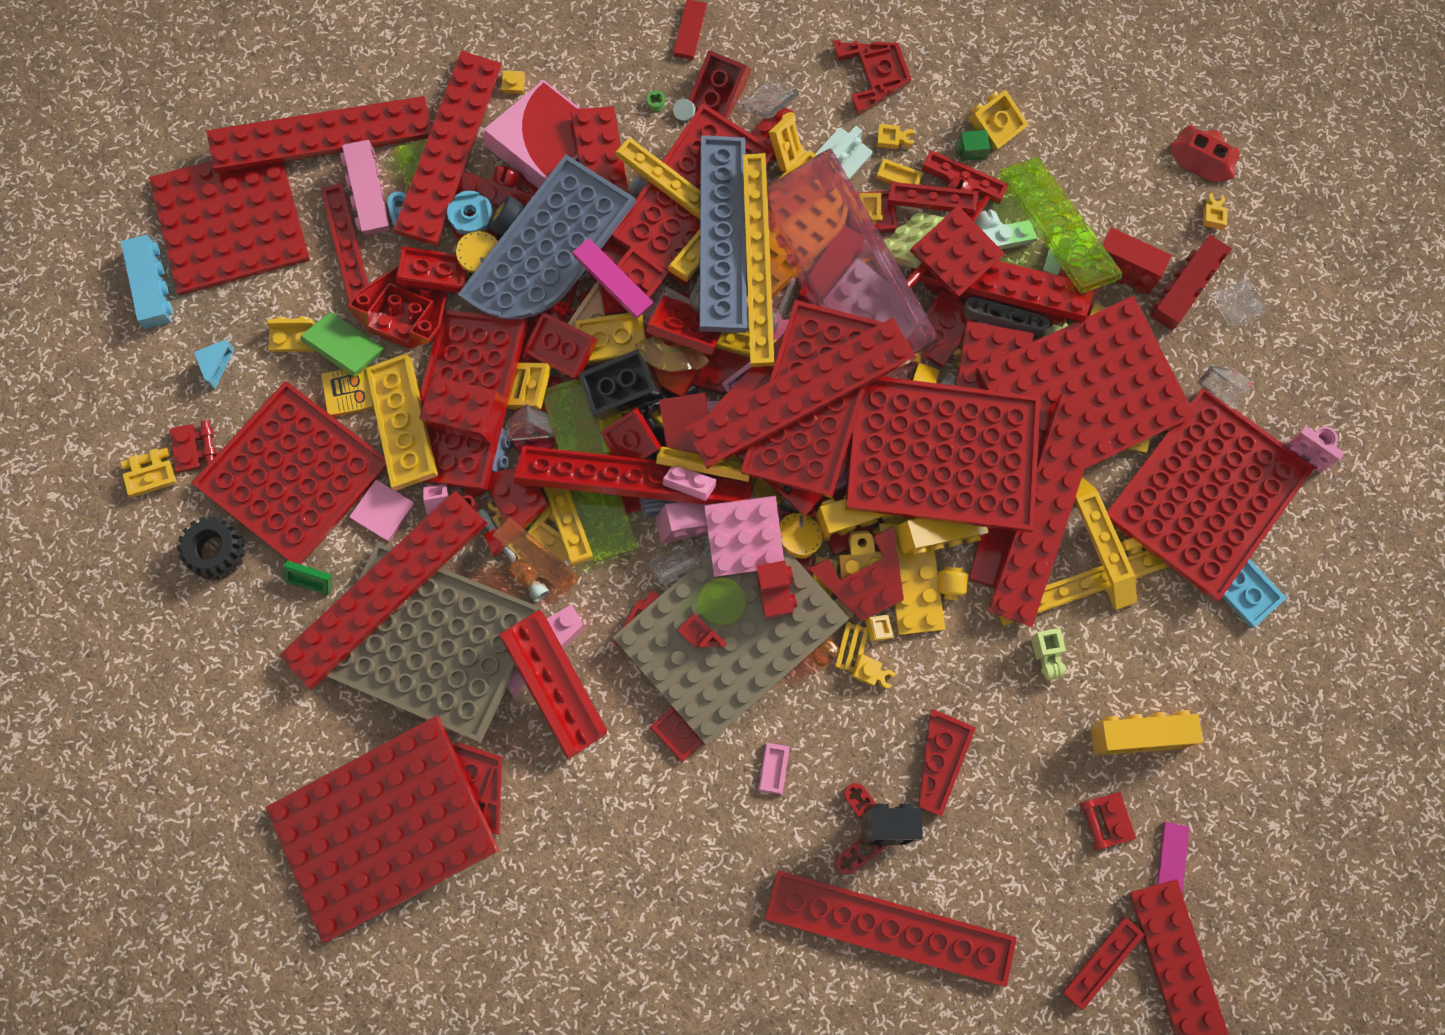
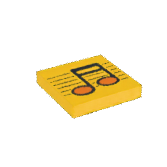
[321,367,374,417]

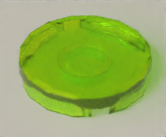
[698,578,746,626]

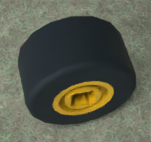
[489,196,525,237]

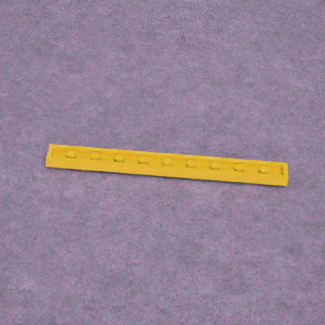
[743,153,774,367]

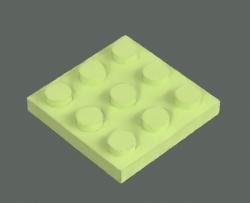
[873,212,944,268]

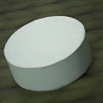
[673,99,695,121]

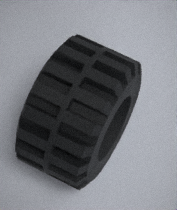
[177,516,245,580]

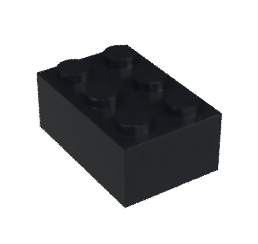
[579,348,663,420]
[860,803,923,846]

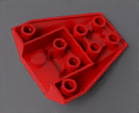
[347,265,448,349]

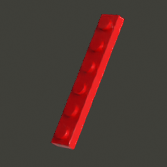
[321,183,369,303]

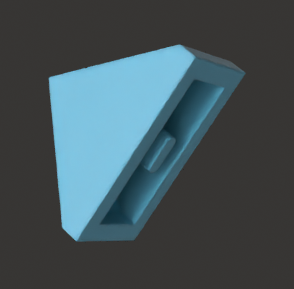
[194,340,235,389]

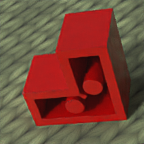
[755,560,797,620]

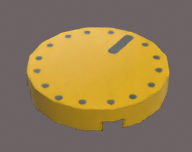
[456,231,498,274]
[779,513,823,558]

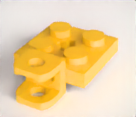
[839,530,883,579]

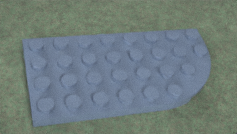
[458,154,637,320]

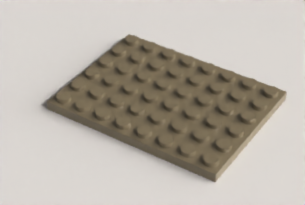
[326,542,543,743]
[612,548,849,746]

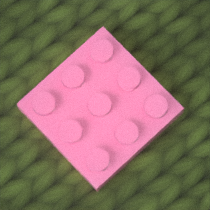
[704,496,784,577]

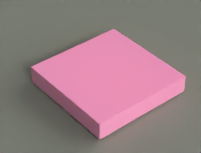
[350,480,415,542]

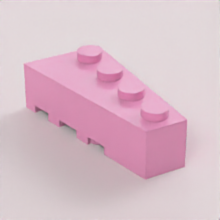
[340,140,391,236]
[655,490,755,544]
[507,604,585,697]

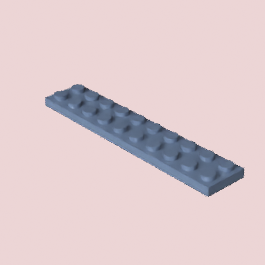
[699,135,747,333]

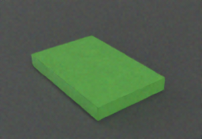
[300,312,384,377]

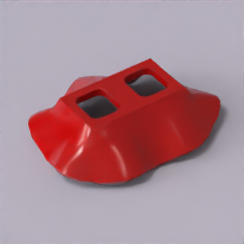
[1170,125,1240,182]

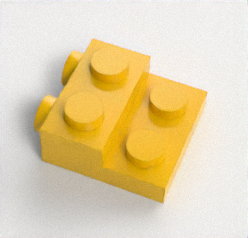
[967,90,1029,151]

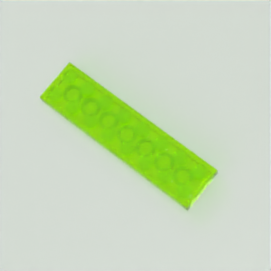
[999,156,1122,294]
[543,379,638,563]

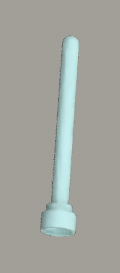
[478,509,550,602]

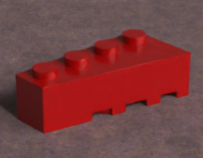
[1150,234,1232,331]

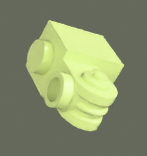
[1031,628,1066,681]

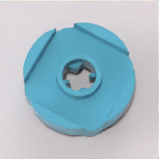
[447,191,493,235]

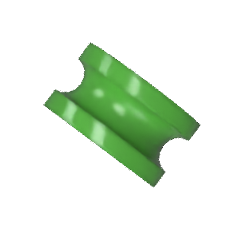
[646,90,665,112]

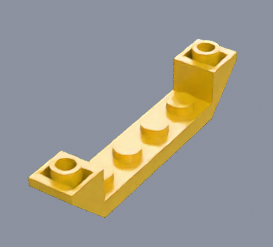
[1073,477,1137,610]

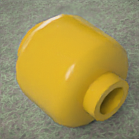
[938,566,968,600]

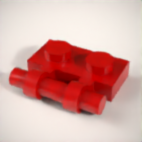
[170,420,217,473]

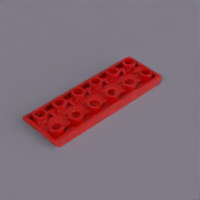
[498,610,607,760]

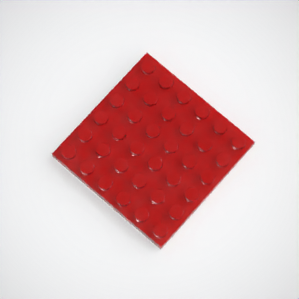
[149,161,310,296]
[192,380,387,565]

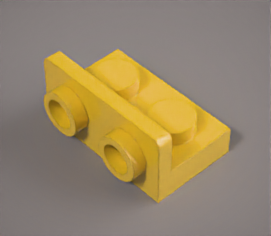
[266,316,316,352]

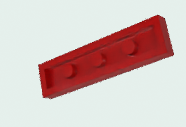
[888,182,979,214]
[1061,917,1145,1011]

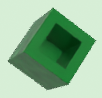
[955,130,990,161]

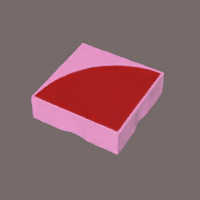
[484,80,579,189]

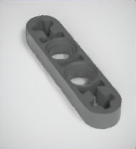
[963,297,1050,337]

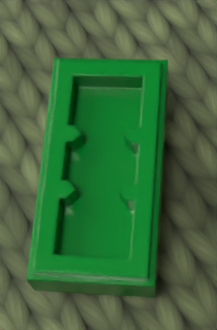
[284,560,332,595]

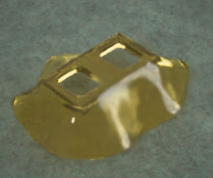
[636,336,710,372]

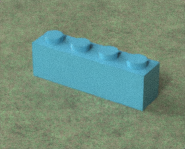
[121,234,173,329]

